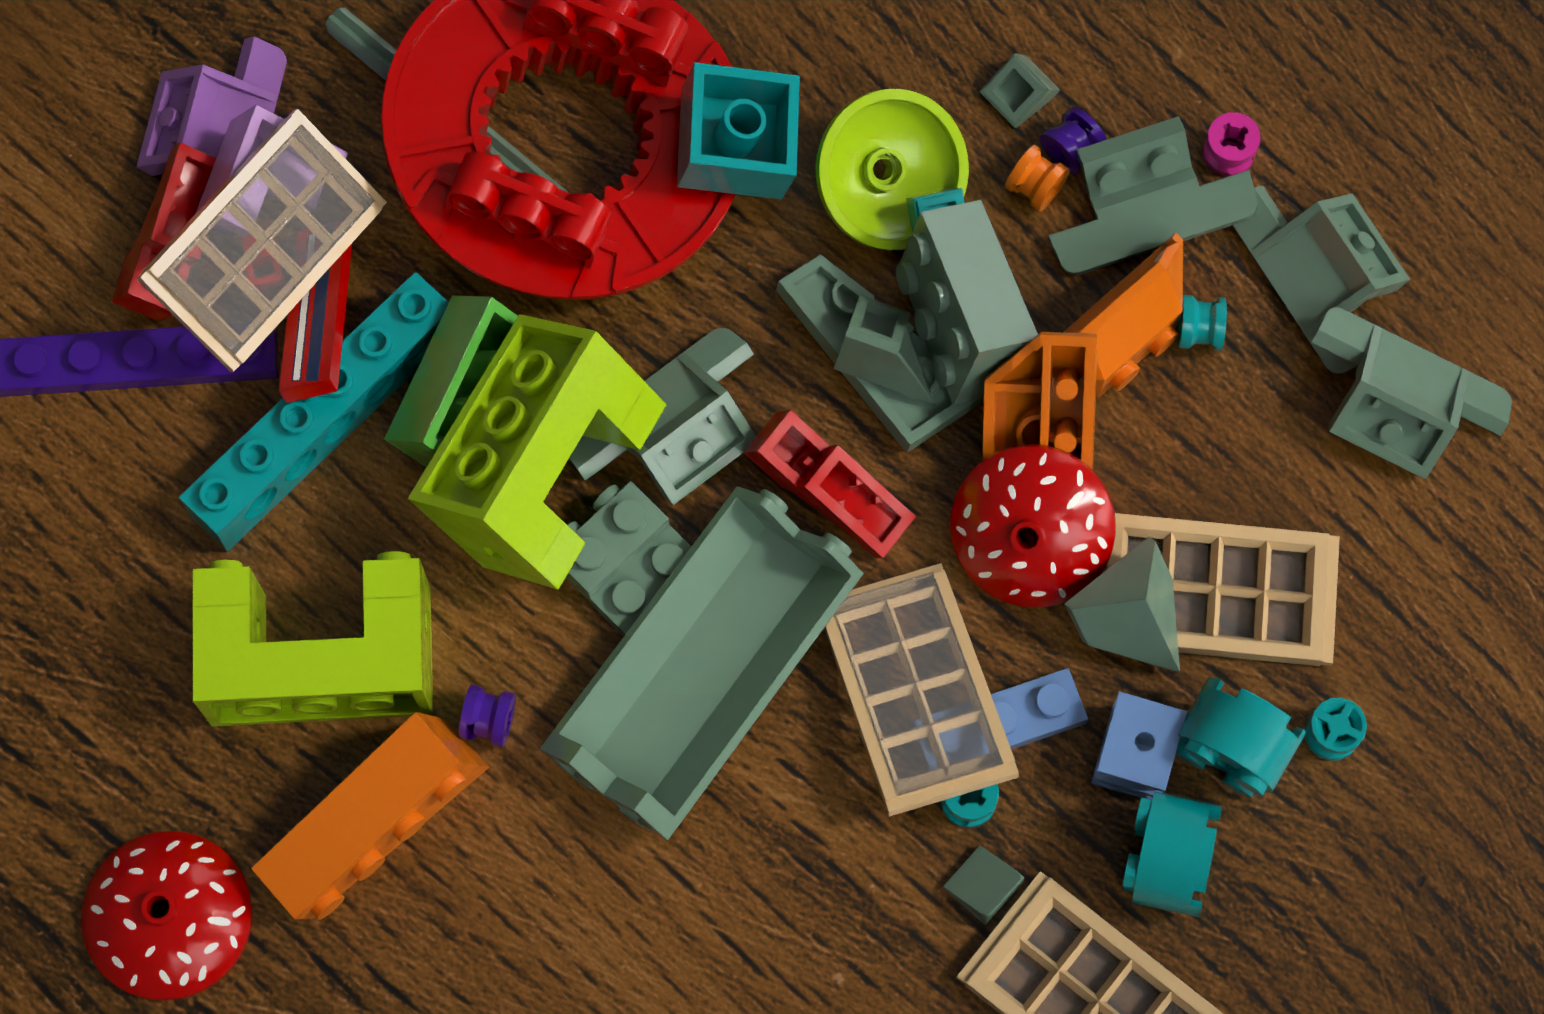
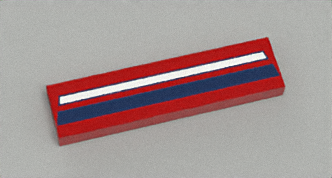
[279,220,352,403]

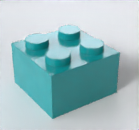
[677,62,800,200]

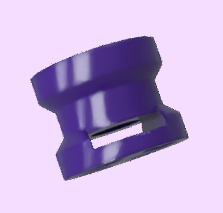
[1039,107,1106,175]
[459,684,516,748]

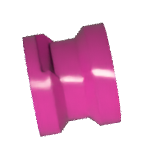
[1203,112,1260,177]

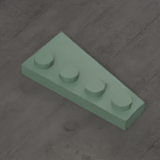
[776,254,984,453]

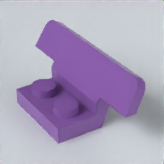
[136,37,287,236]

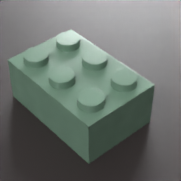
[896,200,1038,405]

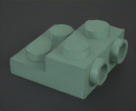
[565,481,692,637]

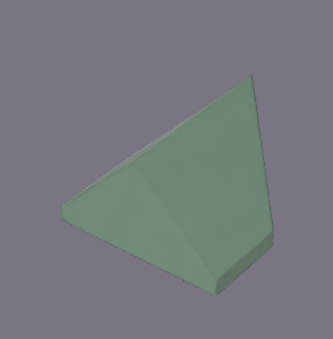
[833,295,935,405]
[1064,537,1180,673]

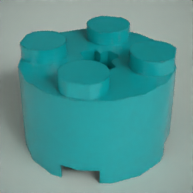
[1176,677,1306,799]
[1123,791,1222,918]

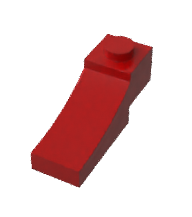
[111,142,216,322]
[743,410,916,558]

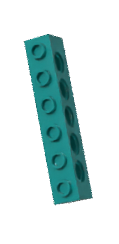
[179,272,449,552]

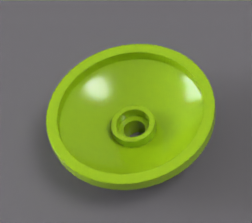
[816,89,969,250]

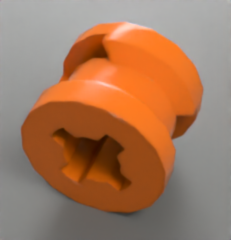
[1005,144,1070,212]

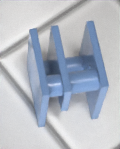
[1091,691,1187,799]

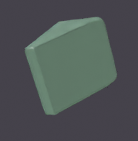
[979,53,1060,128]
[943,845,1025,925]

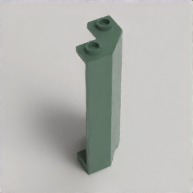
[540,486,864,840]

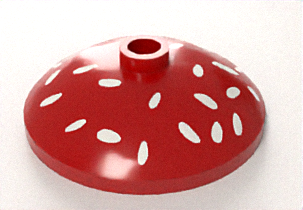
[950,444,1116,608]
[81,831,253,1001]

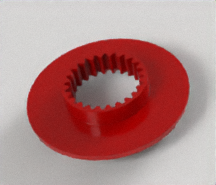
[381,0,736,300]

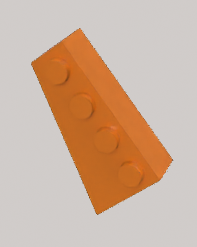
[251,712,490,920]

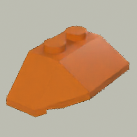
[1063,232,1183,398]
[982,332,1097,544]

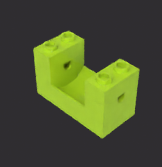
[408,314,667,590]
[193,551,433,727]

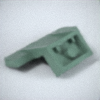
[1048,116,1258,276]
[1233,186,1410,375]
[1311,307,1512,479]
[569,328,756,505]

